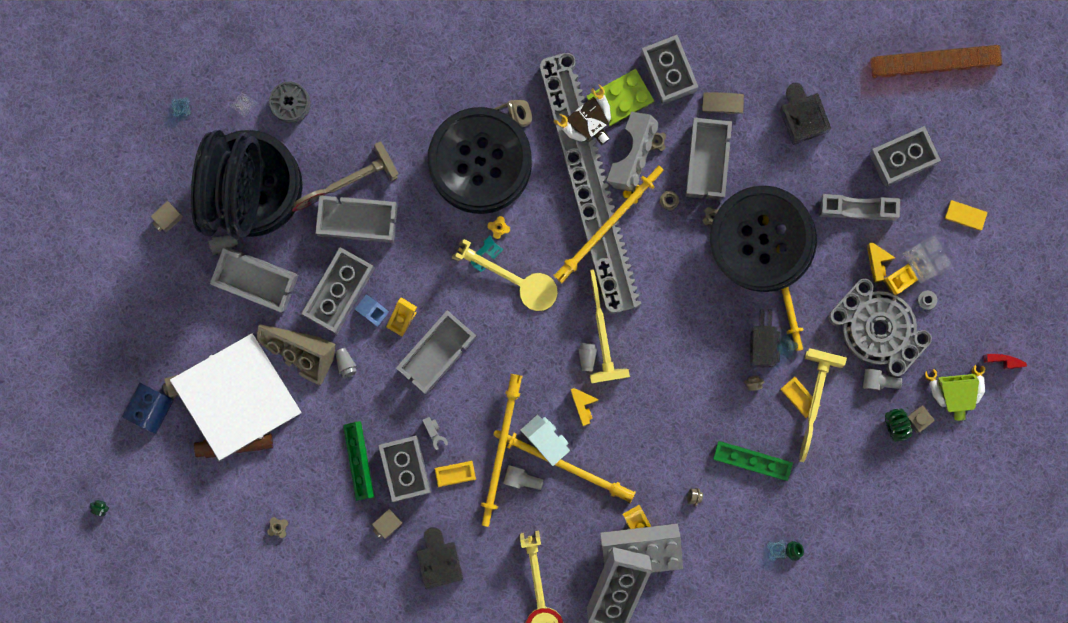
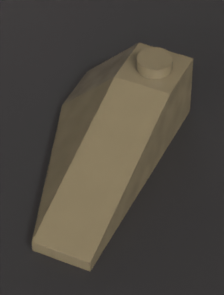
[257,324,336,385]

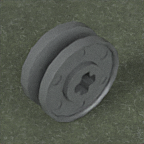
[269,81,311,123]

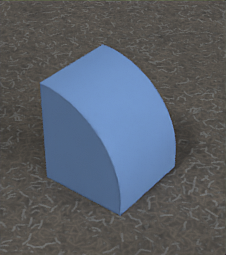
[355,294,389,327]

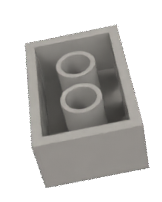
[641,35,698,105]
[869,126,941,187]
[379,436,431,502]

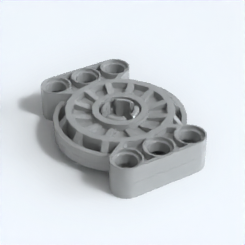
[828,279,932,377]

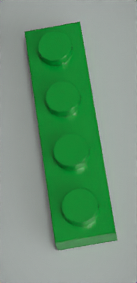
[343,421,374,501]
[713,441,793,481]

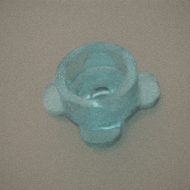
[171,97,191,117]
[777,335,798,358]
[767,540,787,561]

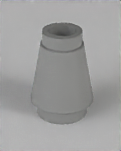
[208,235,238,256]
[578,343,597,371]
[335,348,357,378]

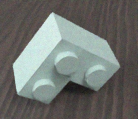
[521,415,570,466]

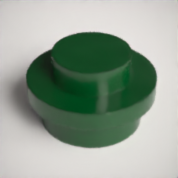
[89,500,109,516]
[786,541,804,561]

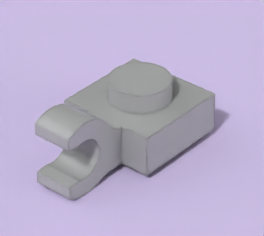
[423,417,448,450]

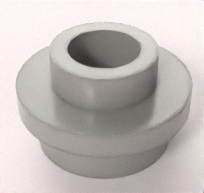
[918,290,937,310]

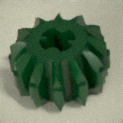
[885,408,913,442]

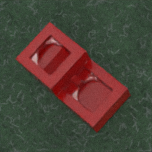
[983,354,1027,369]

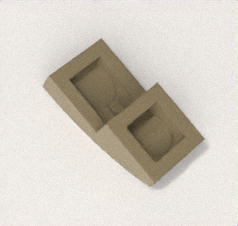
[702,92,744,114]

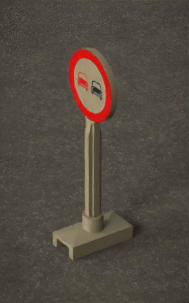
[291,141,399,212]

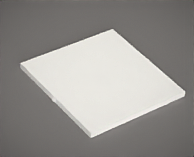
[170,333,302,461]

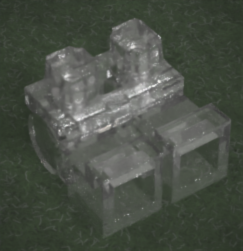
[903,234,953,284]

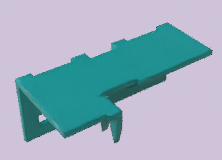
[471,235,504,272]

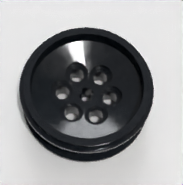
[428,107,532,214]
[191,130,262,240]
[220,130,303,237]
[710,186,817,292]

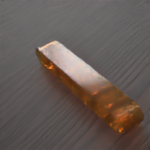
[870,45,1003,78]

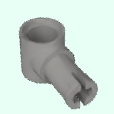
[863,369,902,390]
[503,465,544,490]

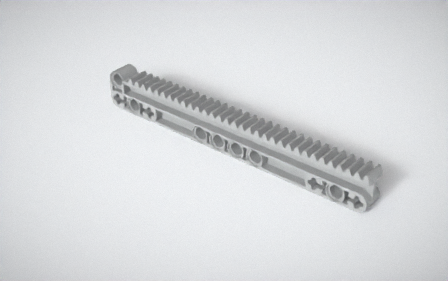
[540,53,641,314]

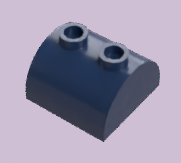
[122,382,174,434]

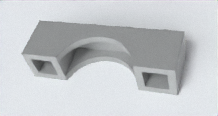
[607,112,658,192]
[819,194,900,221]

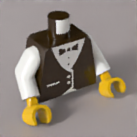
[554,85,611,146]

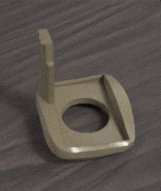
[493,100,532,127]

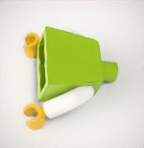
[925,365,985,421]

